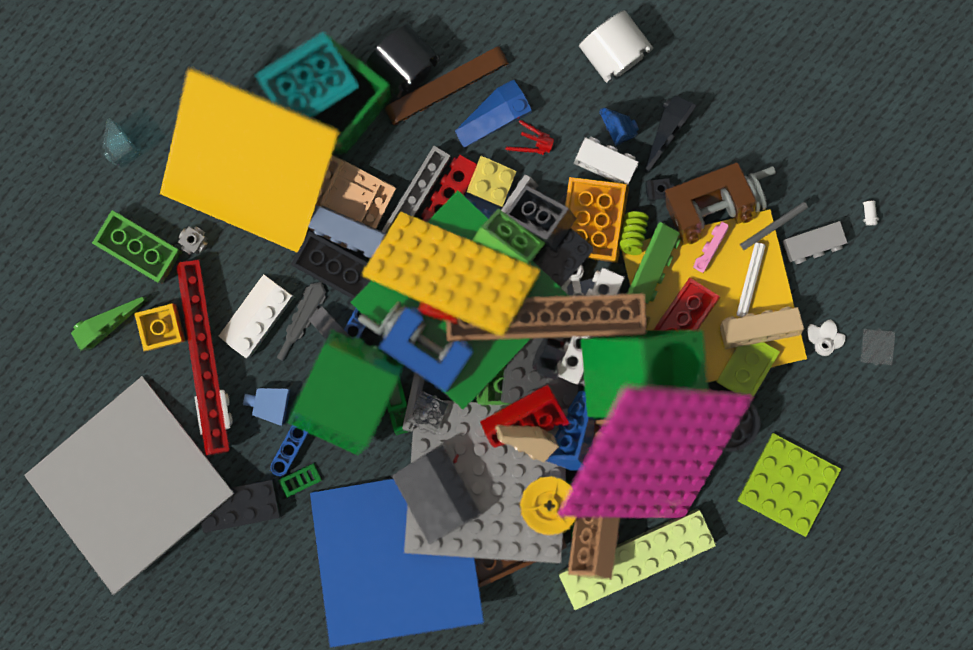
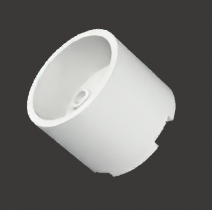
[579,10,653,83]

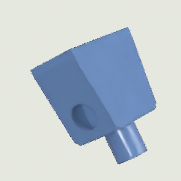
[243,388,290,425]

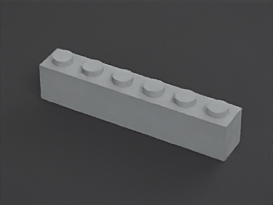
[382,146,451,233]

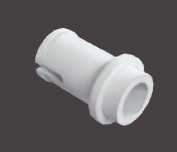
[863,201,879,226]

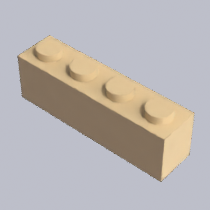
[720,307,804,349]

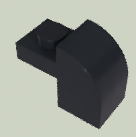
[532,338,565,380]

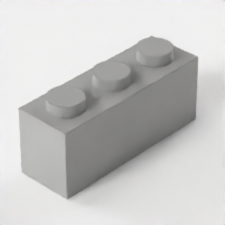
[782,221,847,264]

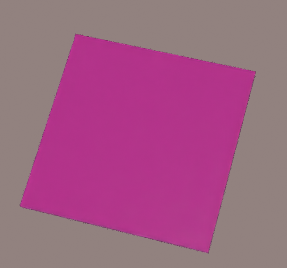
[559,386,753,518]

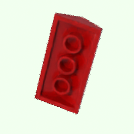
[653,277,720,330]

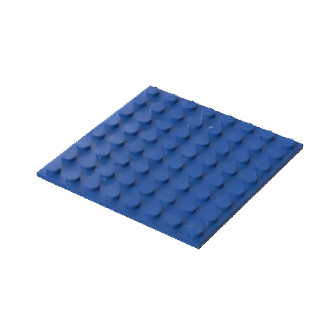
[310,479,484,647]

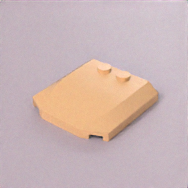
[309,154,396,248]

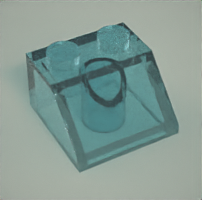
[102,118,140,167]

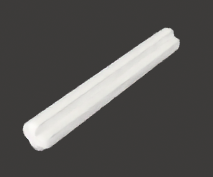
[736,242,765,317]

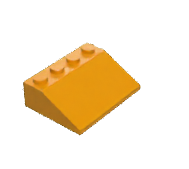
[565,177,629,263]

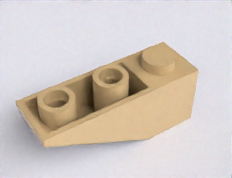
[496,425,559,463]

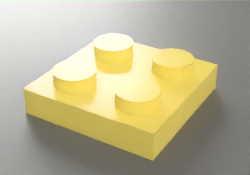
[467,156,516,207]

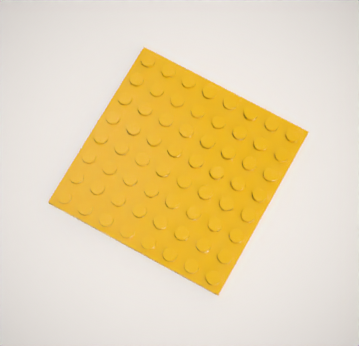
[160,68,339,252]
[622,210,807,383]

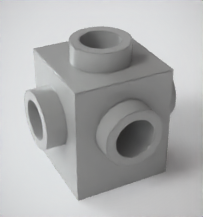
[178,226,208,255]

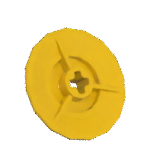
[520,476,576,535]

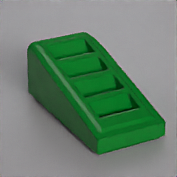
[278,463,322,498]

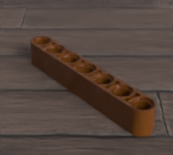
[384,46,509,126]

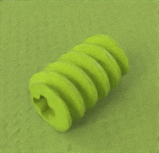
[619,212,649,255]

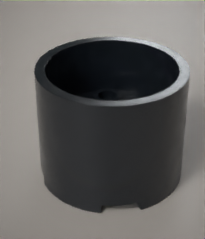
[366,24,440,98]
[721,392,760,452]

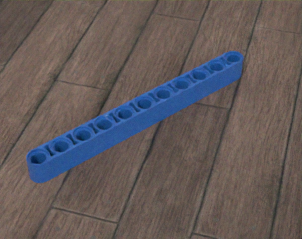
[270,308,367,476]

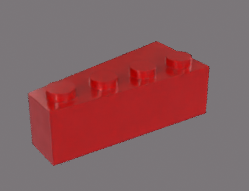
[480,385,570,448]

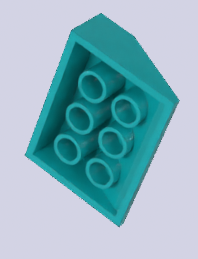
[256,32,358,118]

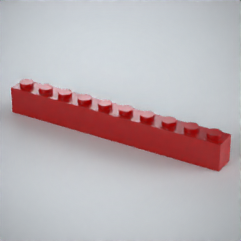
[176,260,229,455]

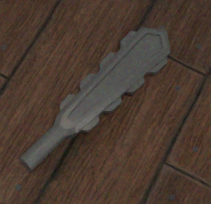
[277,282,326,361]

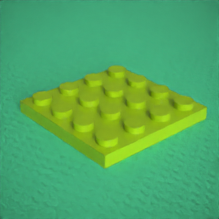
[737,433,841,537]

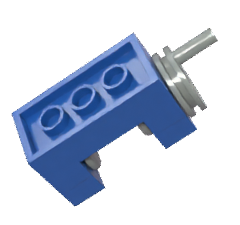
[358,301,473,392]

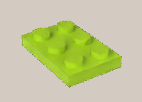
[717,342,780,400]

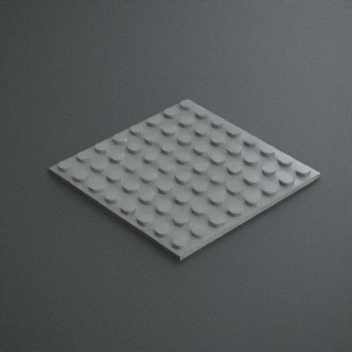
[24,376,234,595]
[404,399,568,563]

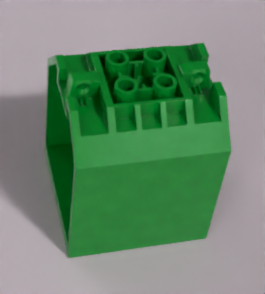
[326,35,393,154]
[288,329,404,456]

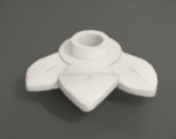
[808,319,845,356]

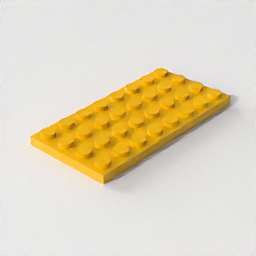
[362,212,540,337]

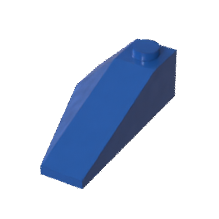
[455,80,532,148]
[599,108,639,146]
[546,391,595,470]

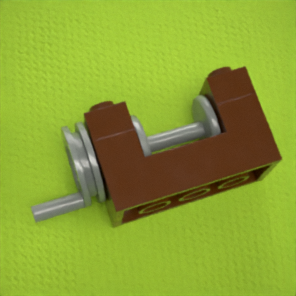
[665,162,775,245]

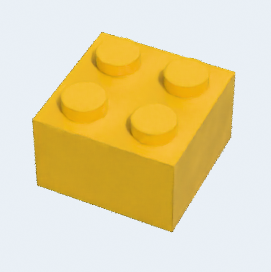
[134,304,186,351]

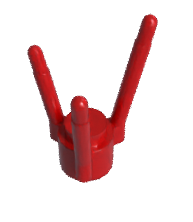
[505,120,554,155]

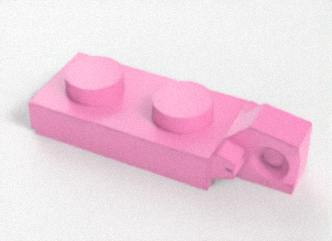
[693,222,729,273]

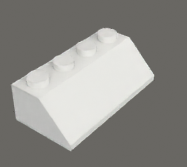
[219,274,294,359]

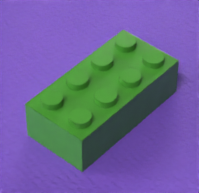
[92,210,182,284]

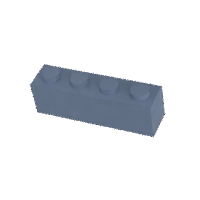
[308,205,387,258]

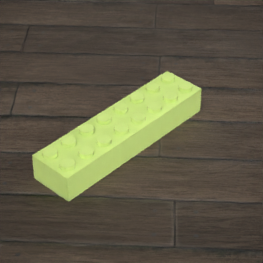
[558,509,716,610]

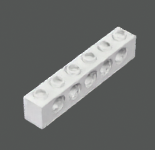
[557,268,624,385]

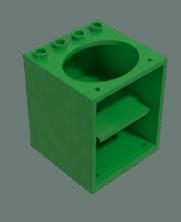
[581,330,708,418]

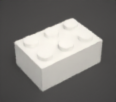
[574,137,638,185]

